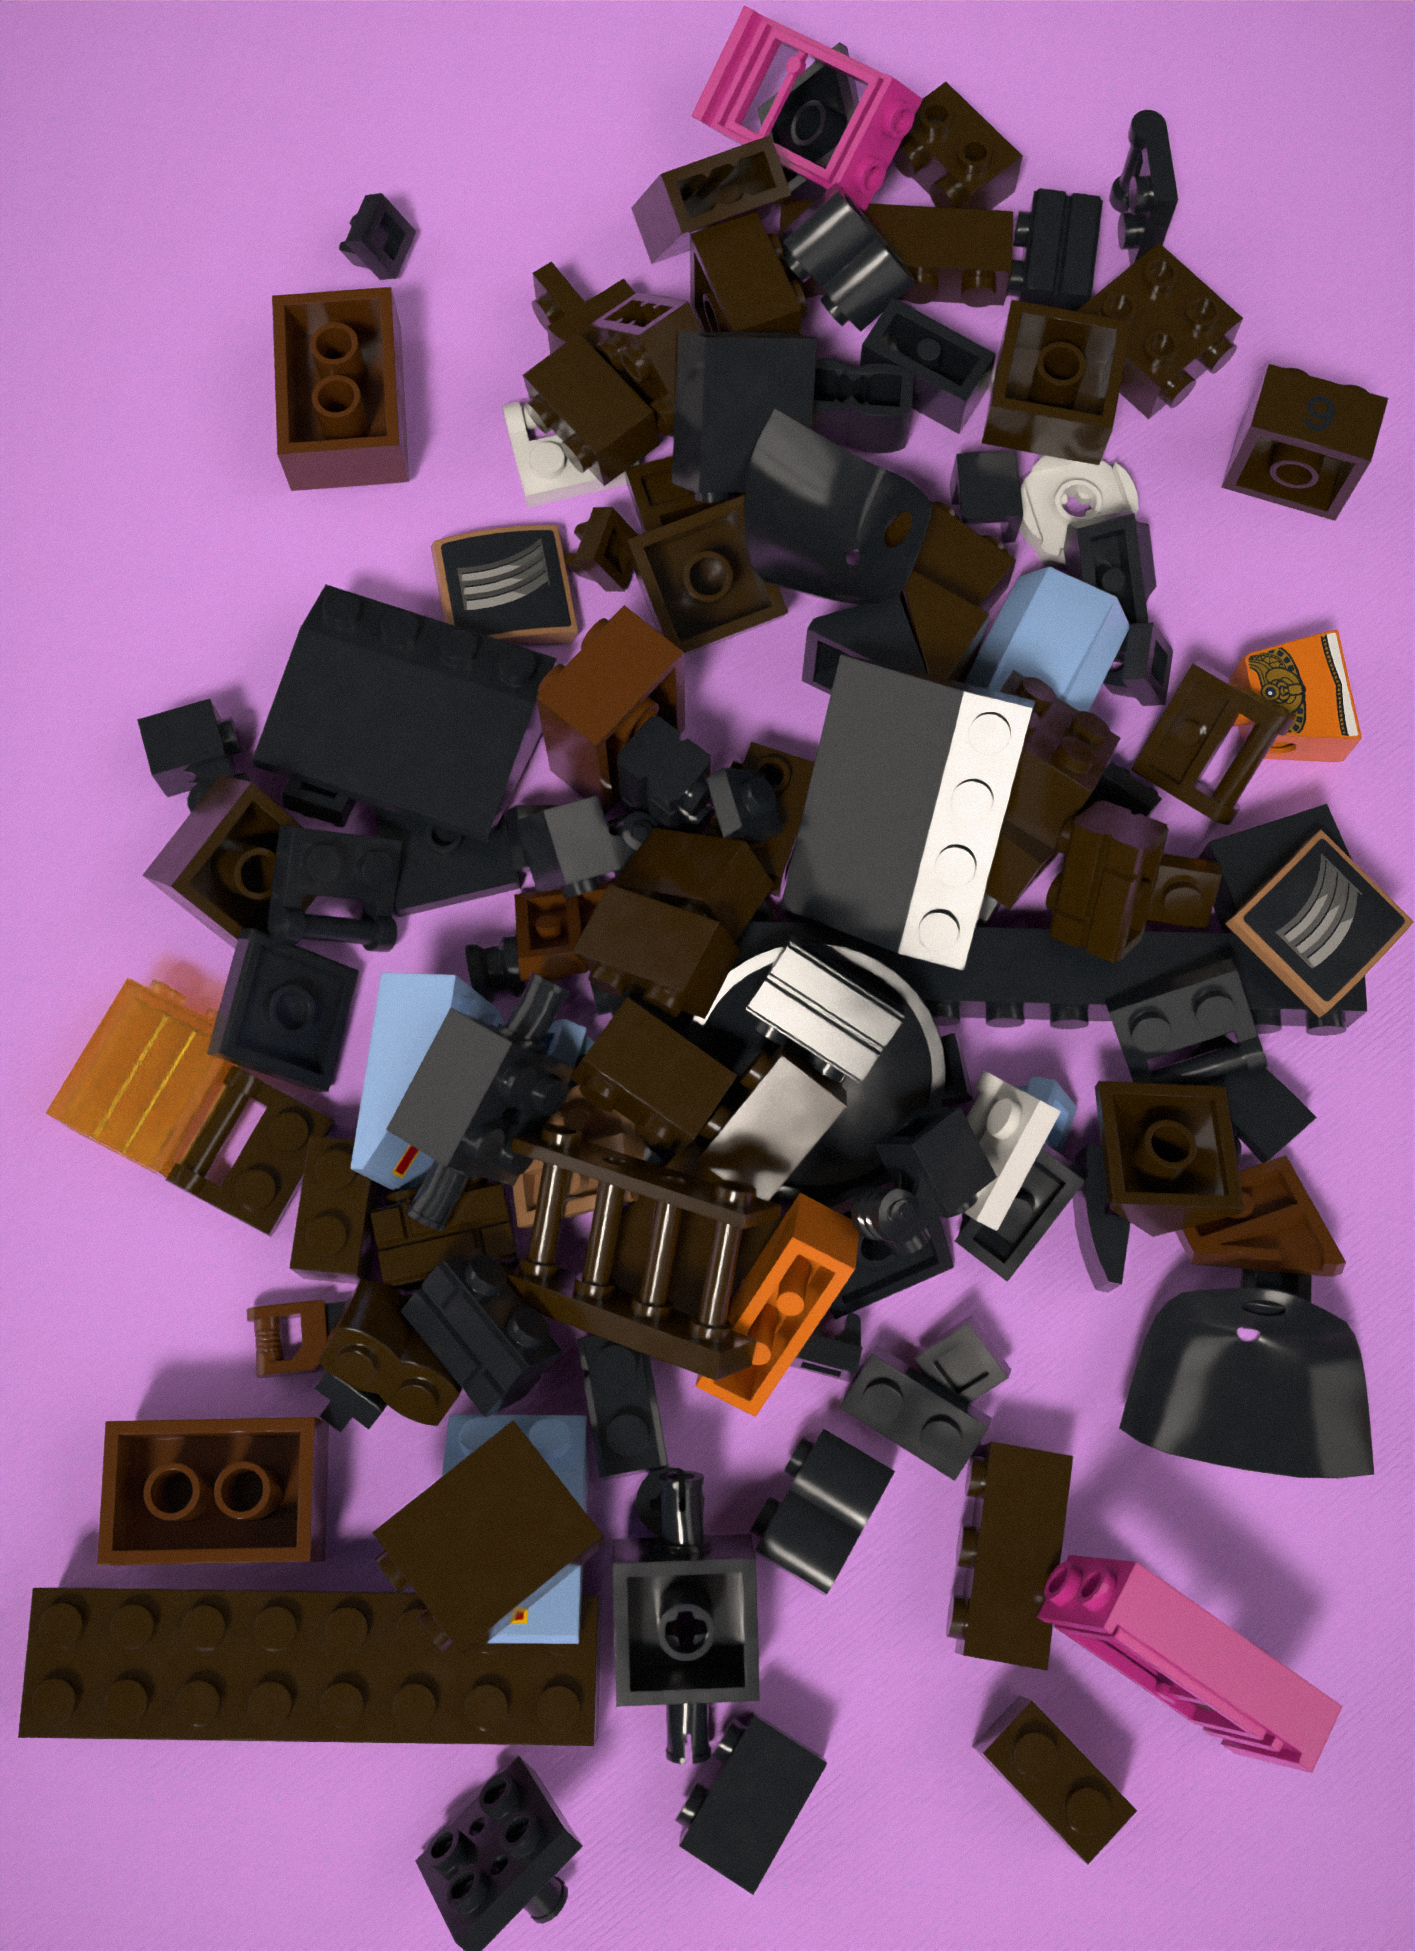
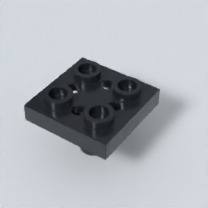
[415,1756,583,1951]

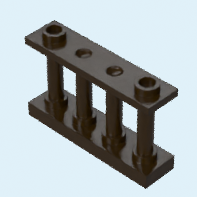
[502,1124,781,1381]

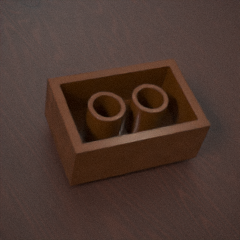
[272,287,409,491]
[536,605,685,815]
[97,1417,329,1566]

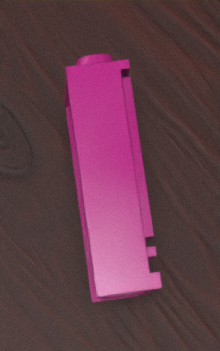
[691,5,923,211]
[1037,1555,1343,1773]

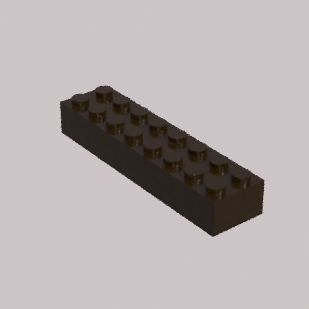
[18,1587,602,1746]

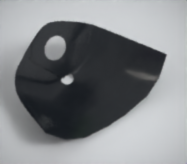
[744,408,932,605]
[1119,1288,1374,1479]

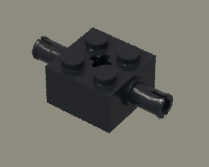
[386,972,576,1232]
[612,1471,760,1764]

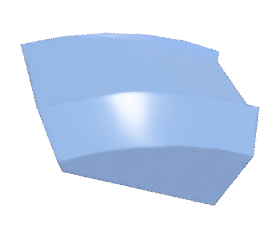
[964,567,1130,712]

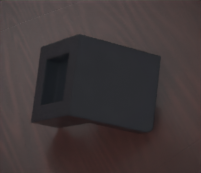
[949,451,1023,543]

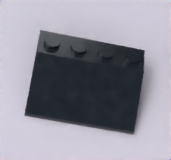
[252,584,557,843]
[780,654,1036,970]

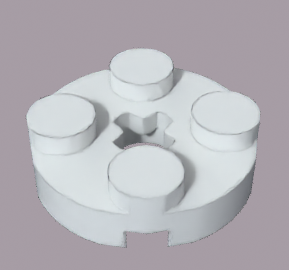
[1019,455,1138,567]

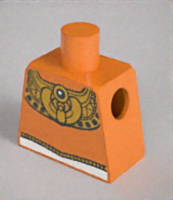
[1230,630,1362,762]

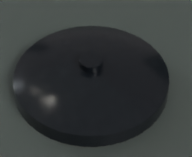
[686,940,945,1202]

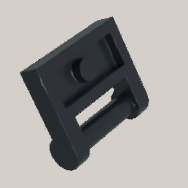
[1109,110,1178,266]
[268,825,402,952]
[1105,958,1268,1085]

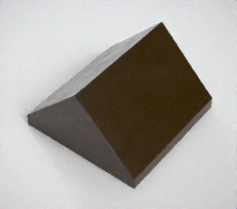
[899,570,990,683]
[1095,1081,1245,1237]

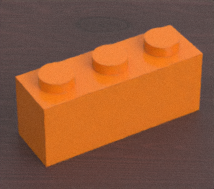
[695,1193,859,1417]

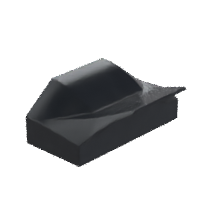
[1063,510,1157,636]
[954,1143,1089,1282]

